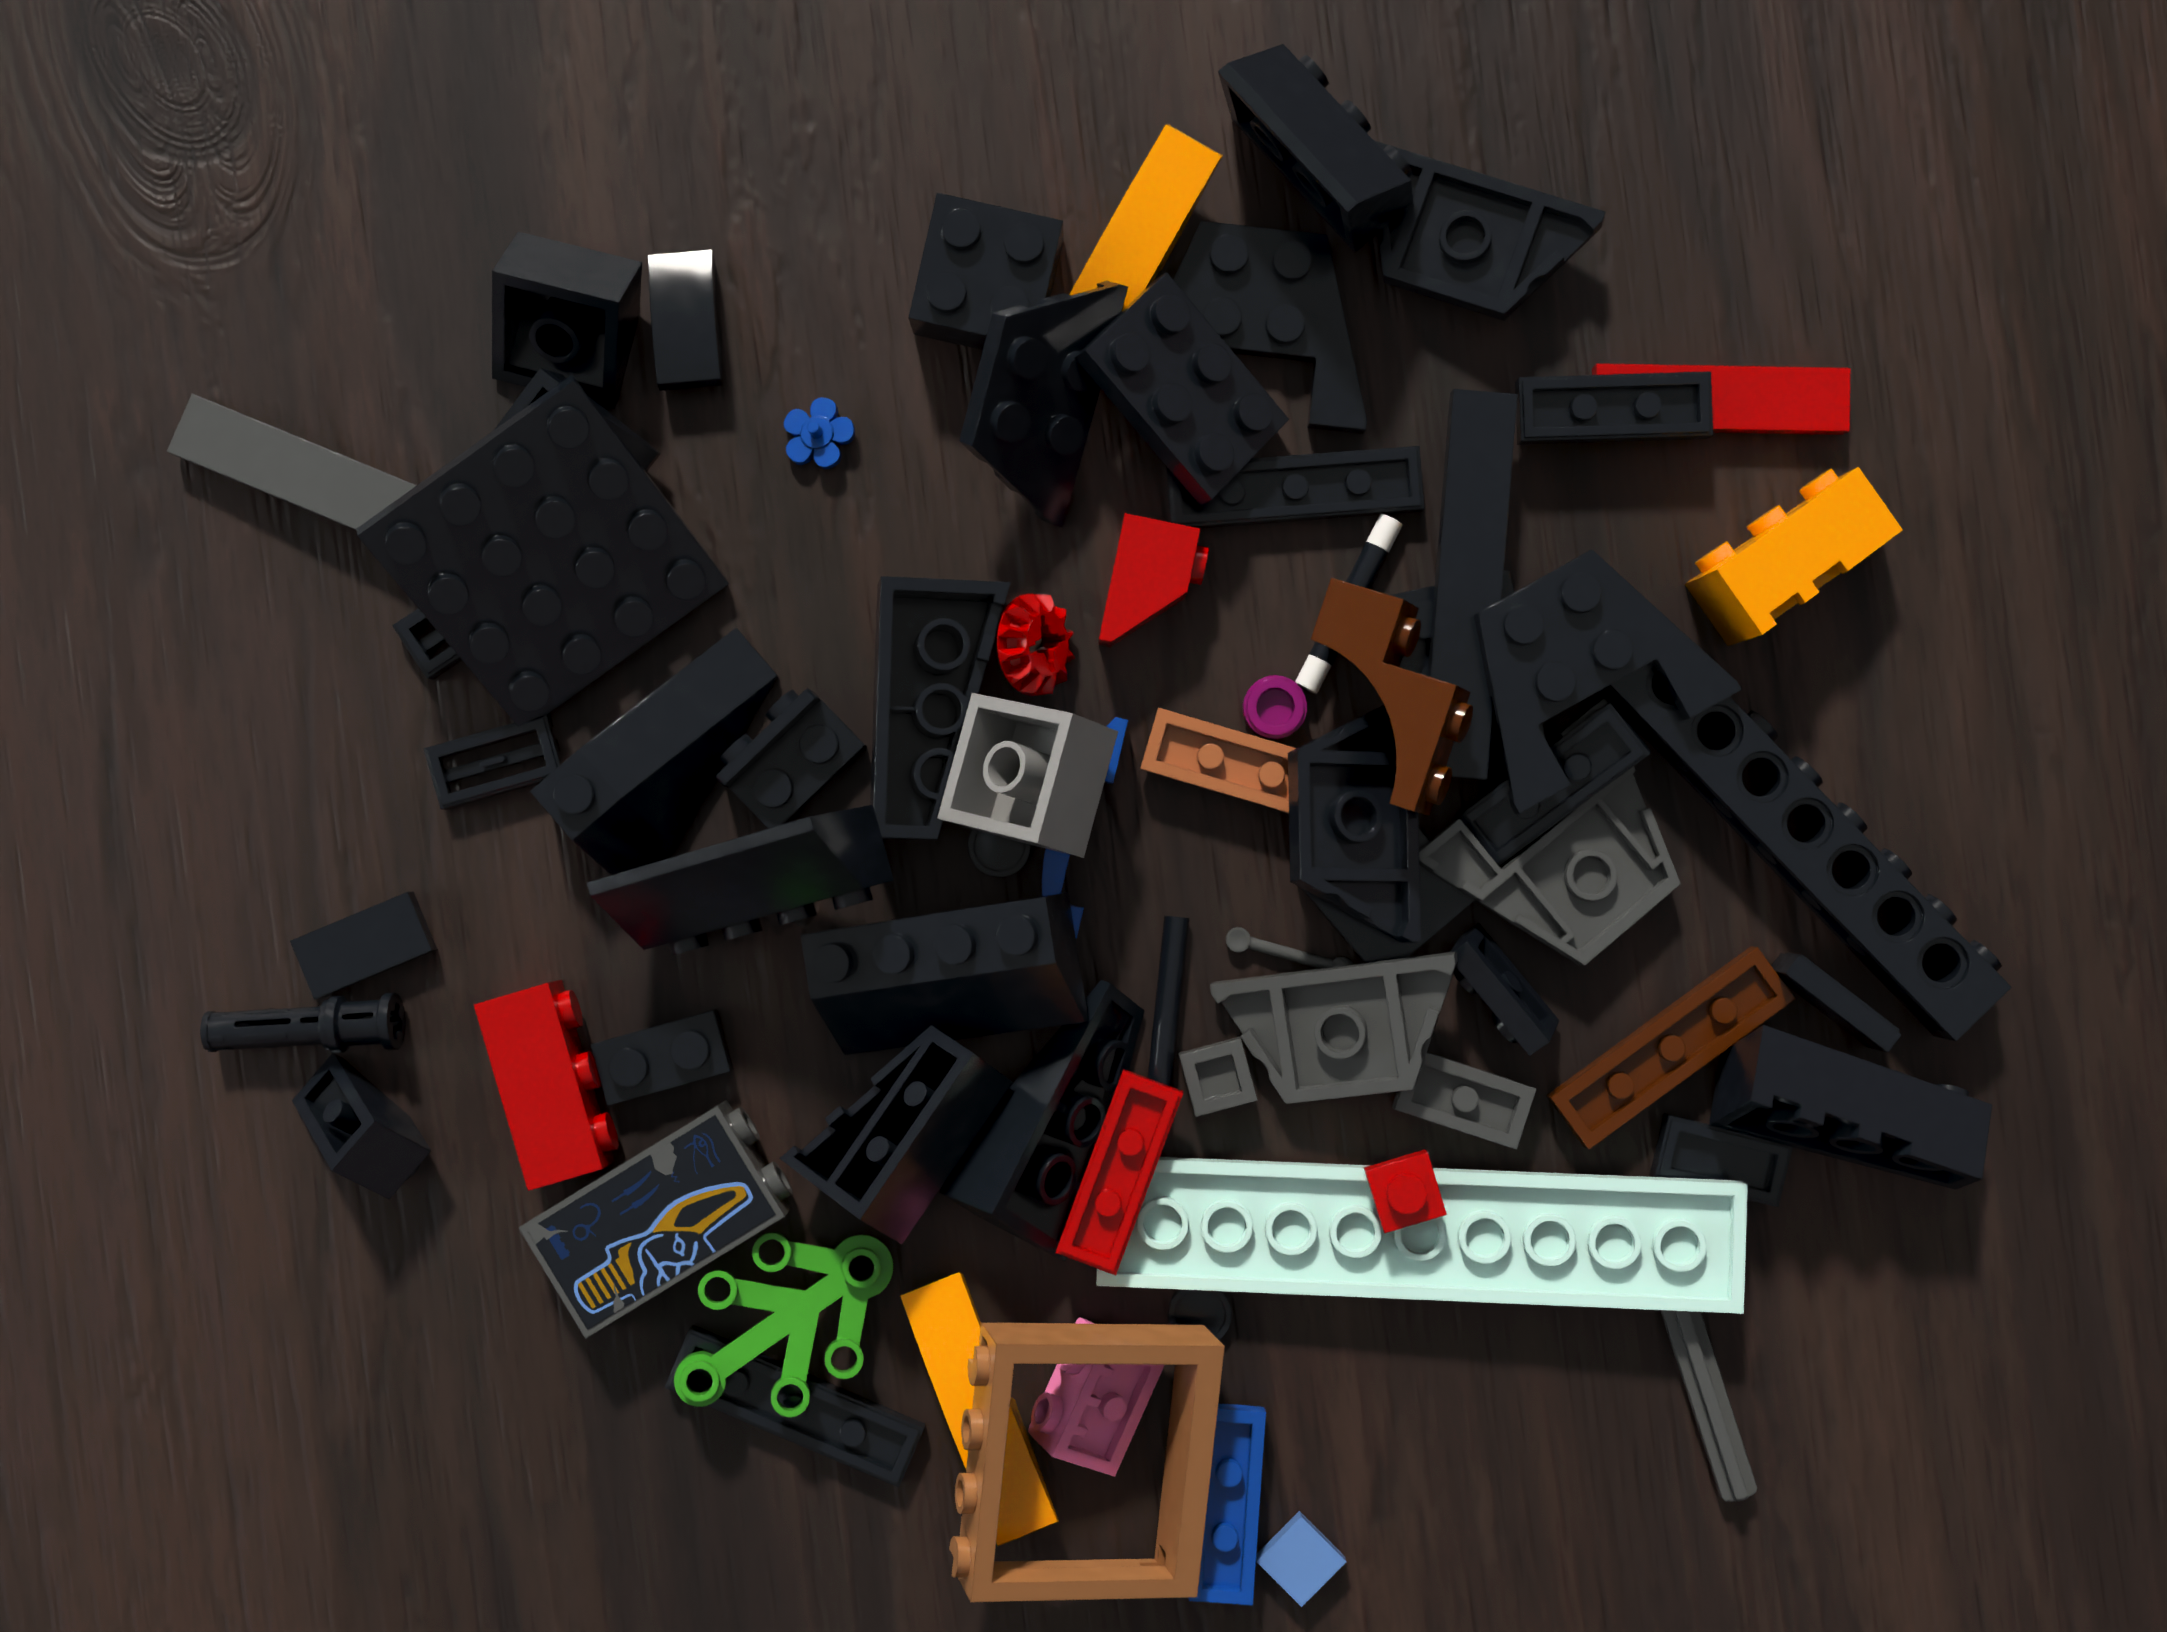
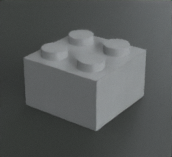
[937,693,1118,858]

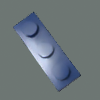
[1188,1403,1266,1605]

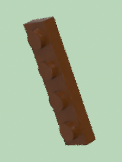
[1546,946,1795,1150]

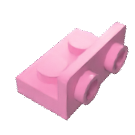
[1028,1317,1165,1477]

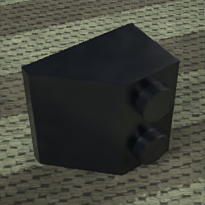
[492,232,642,408]

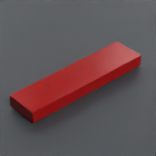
[1592,363,1851,435]

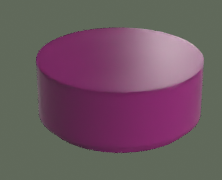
[1242,675,1307,740]

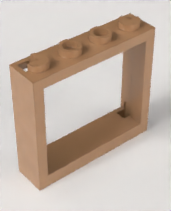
[949,1322,1225,1602]

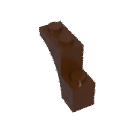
[1311,578,1473,815]

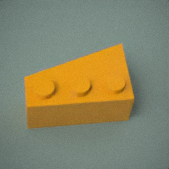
[1685,467,1903,646]

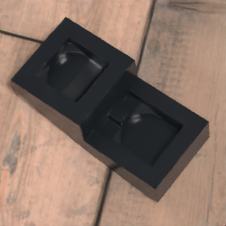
[648,250,723,391]

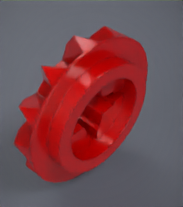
[997,593,1075,696]

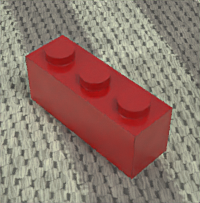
[474,979,619,1191]

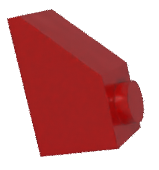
[1099,513,1209,647]

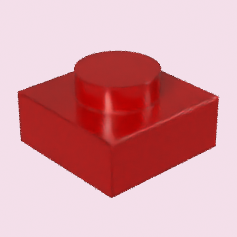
[1364,1149,1447,1233]

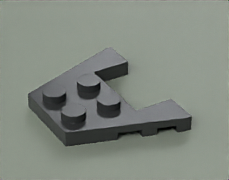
[1419,698,1681,966]

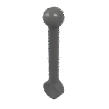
[1226,927,1354,969]

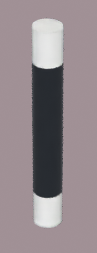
[1295,514,1403,694]

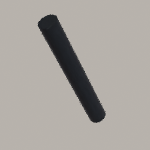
[1147,915,1189,1087]

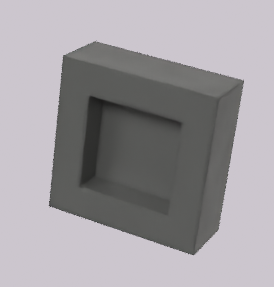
[1178,1037,1257,1117]

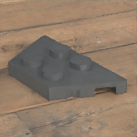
[1210,952,1458,1104]

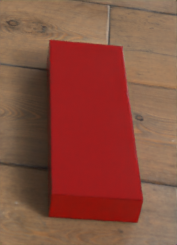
[1055,1069,1183,1276]

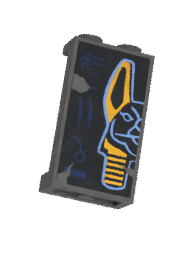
[519,1100,793,1339]

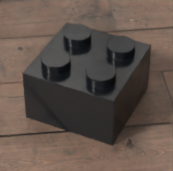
[908,192,1064,350]

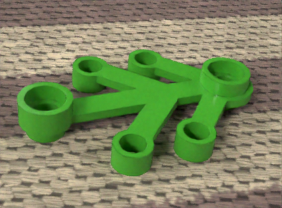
[674,1232,893,1417]

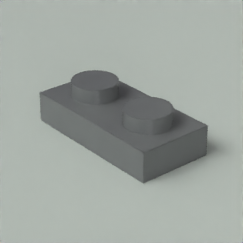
[1392,1052,1536,1150]

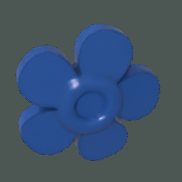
[784,397,855,469]

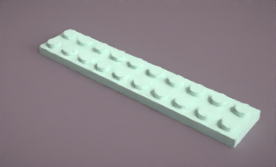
[1096,1157,1748,1314]

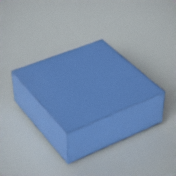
[1256,1511,1347,1607]

